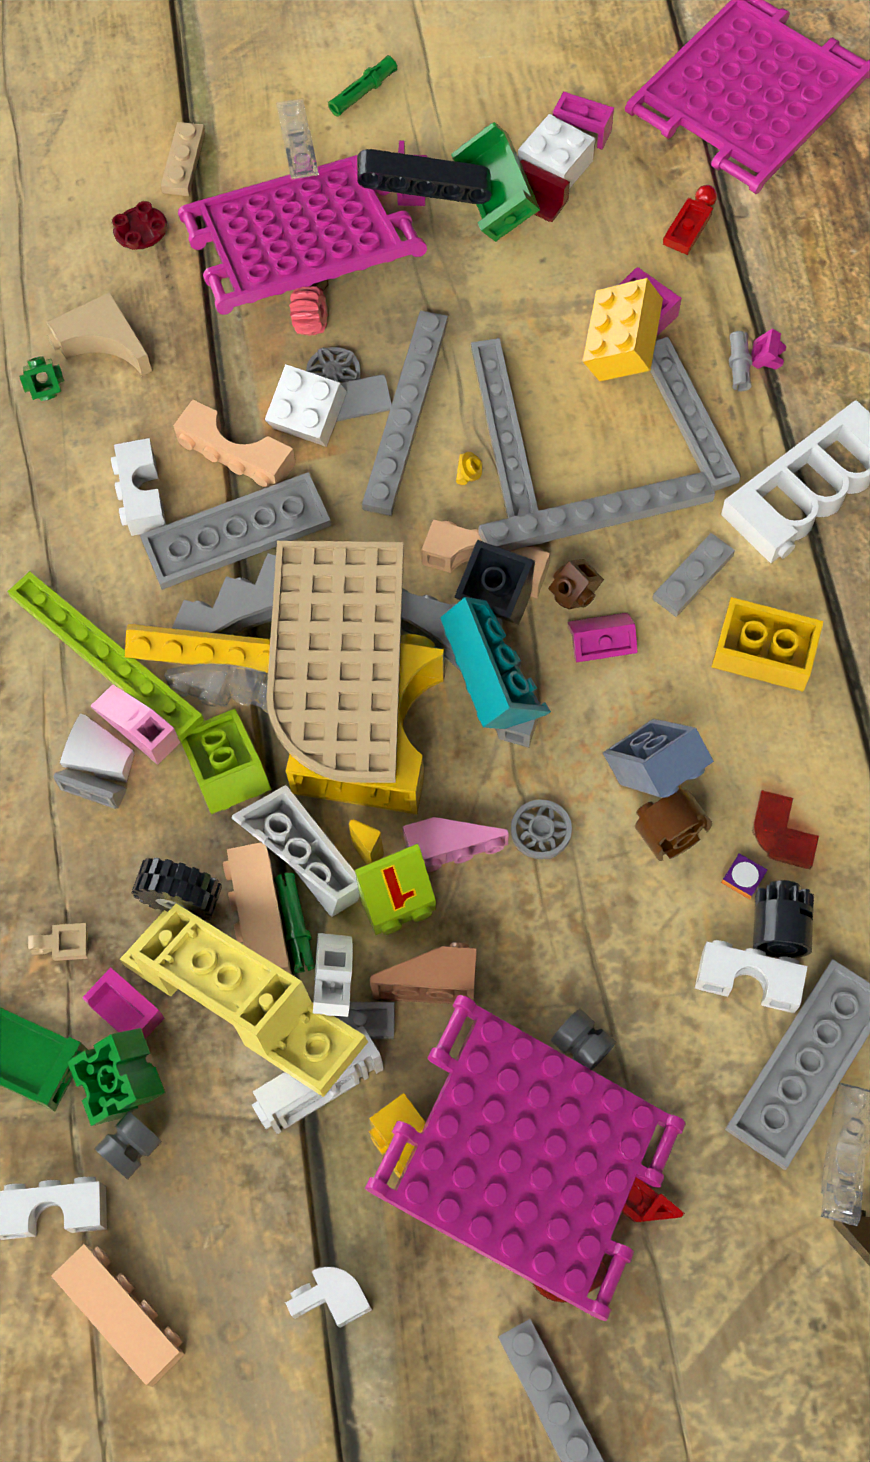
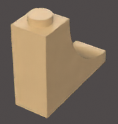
[47,293,152,376]

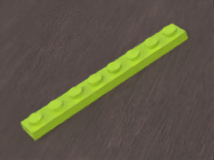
[7,571,204,741]

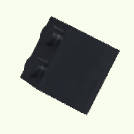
[454,540,535,625]

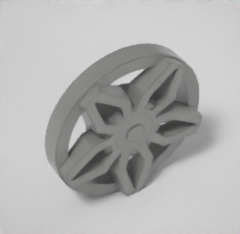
[306,347,360,383]
[511,800,572,859]

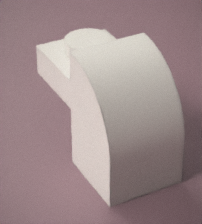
[285,1267,372,1328]

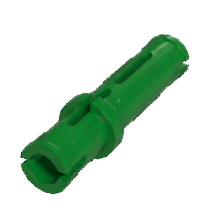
[328,55,398,117]
[274,873,315,973]

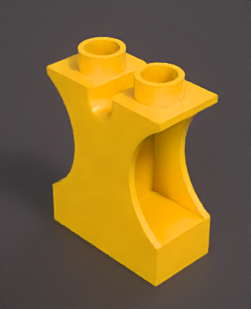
[286,634,445,814]

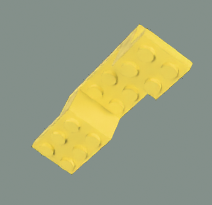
[120,903,368,1097]

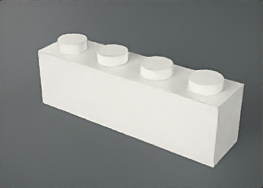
[232,785,359,917]

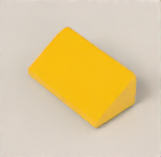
[349,819,384,865]

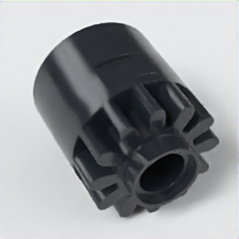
[753,880,814,958]

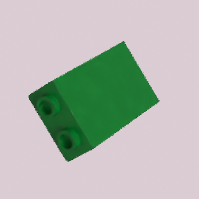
[451,122,540,242]
[0,1007,88,1112]

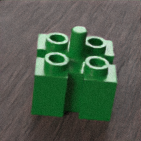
[67,1028,165,1126]

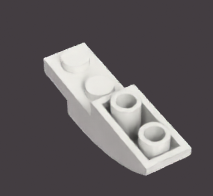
[313,933,353,1017]

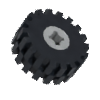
[132,858,222,920]

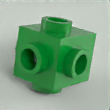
[19,356,64,401]

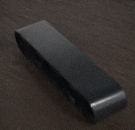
[357,149,492,204]

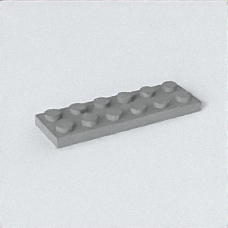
[140,472,331,590]
[725,959,870,1170]

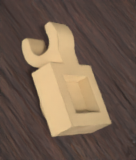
[28,923,88,961]

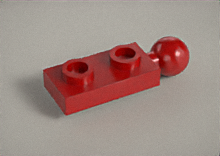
[662,185,717,255]

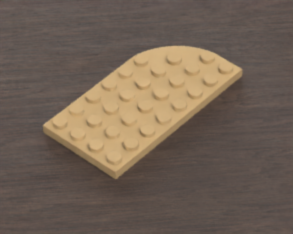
[266,541,404,783]

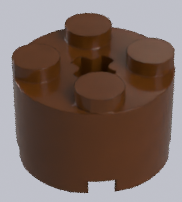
[635,785,712,861]

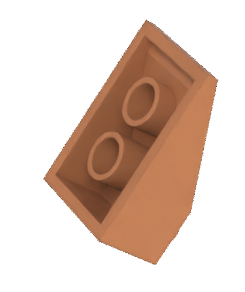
[370,943,477,1004]

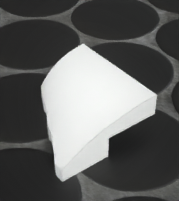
[60,714,135,782]

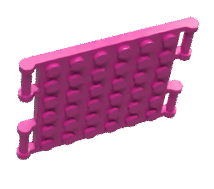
[625,0,870,194]
[178,155,427,315]
[365,995,686,1321]

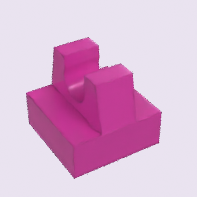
[751,328,786,370]

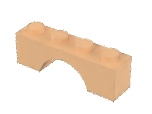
[173,399,296,487]
[421,519,550,598]

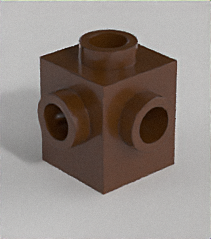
[548,559,604,609]

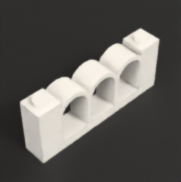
[721,400,870,563]

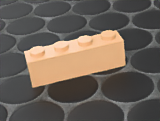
[223,842,292,975]
[51,1244,185,1387]

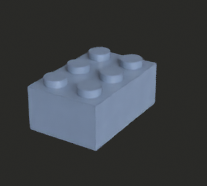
[603,719,714,798]

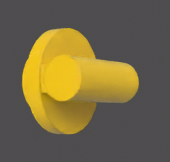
[456,452,482,485]

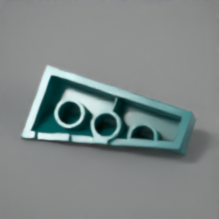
[440,597,551,729]

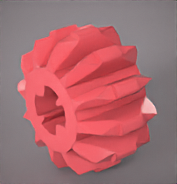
[289,286,328,336]

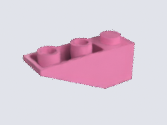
[91,685,180,765]
[403,817,509,873]

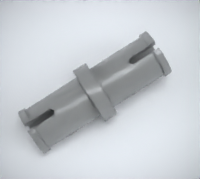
[729,331,752,391]

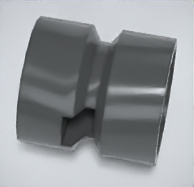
[551,1009,616,1070]
[95,1111,162,1179]

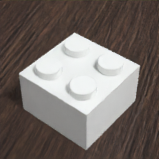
[518,114,595,189]
[265,364,347,447]

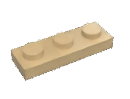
[161,122,205,196]

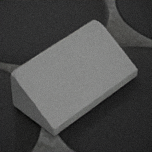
[336,374,392,422]
[53,768,126,809]

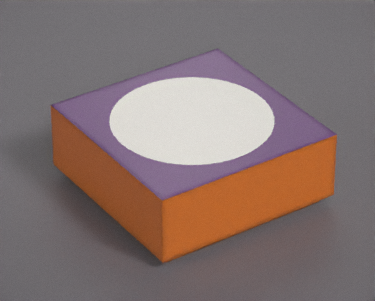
[721,853,768,900]

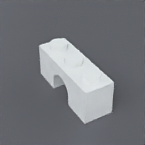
[111,438,166,536]
[695,940,808,1013]
[0,1177,107,1240]

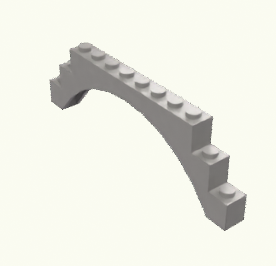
[172,553,541,748]

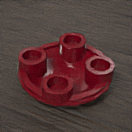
[112,201,168,250]

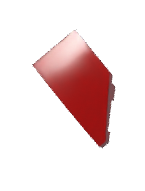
[622,1177,685,1223]

